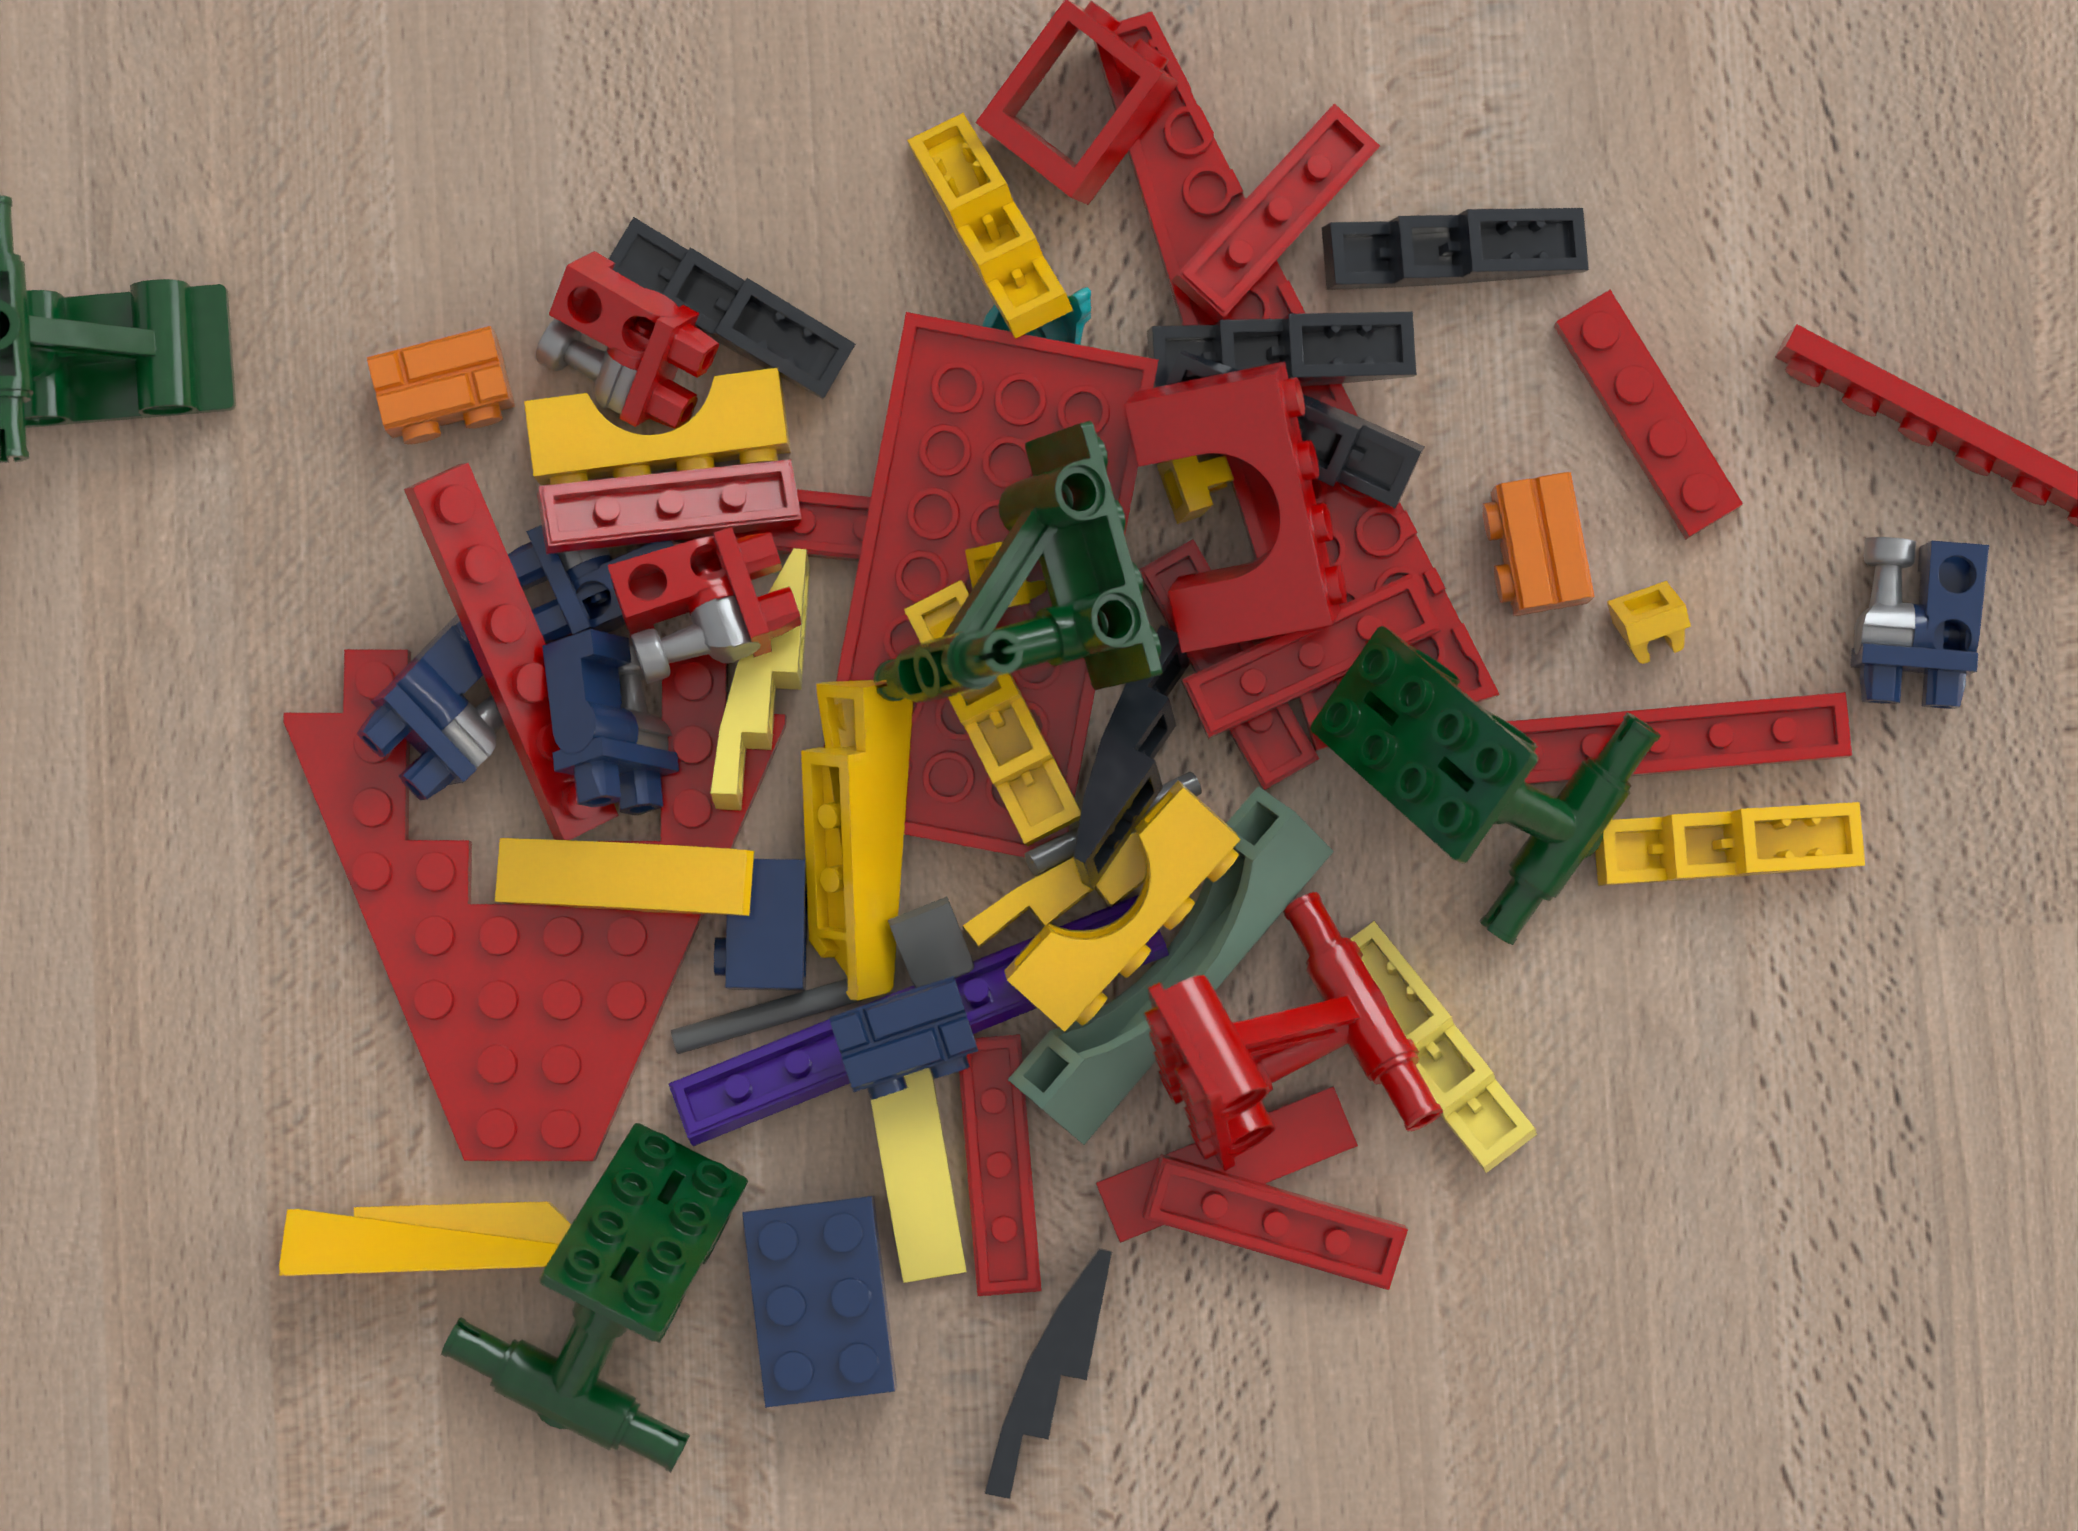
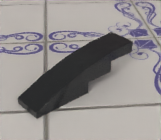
[1321,208,1589,290]
[609,217,856,399]
[1147,311,1417,388]
[1166,351,1425,508]
[1073,625,1190,889]
[985,1248,1112,1499]

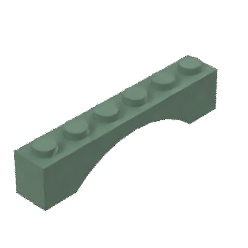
[1008,786,1334,1145]

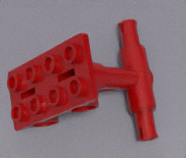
[1144,892,1443,1171]

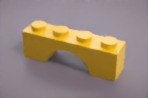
[524,368,791,486]
[1004,780,1241,1032]

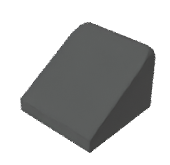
[888,897,975,988]

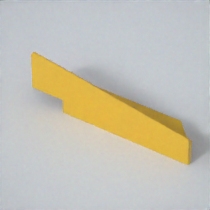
[801,680,913,1001]
[279,1201,572,1276]

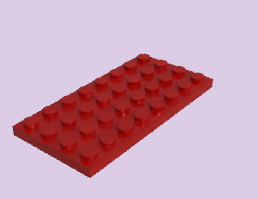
[824,312,1159,858]

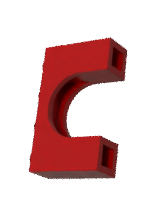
[1124,361,1347,653]

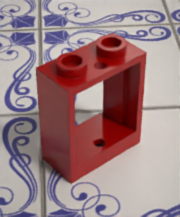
[975,0,1179,205]

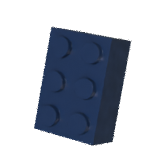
[742,1195,897,1408]

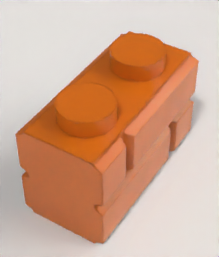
[367,326,515,444]
[1482,472,1595,616]

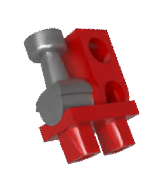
[535,251,719,429]
[607,527,801,684]

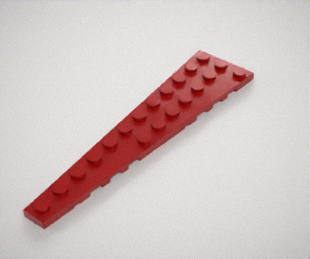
[1093,11,1500,752]

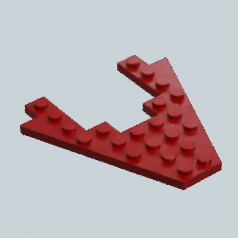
[283,649,787,1161]

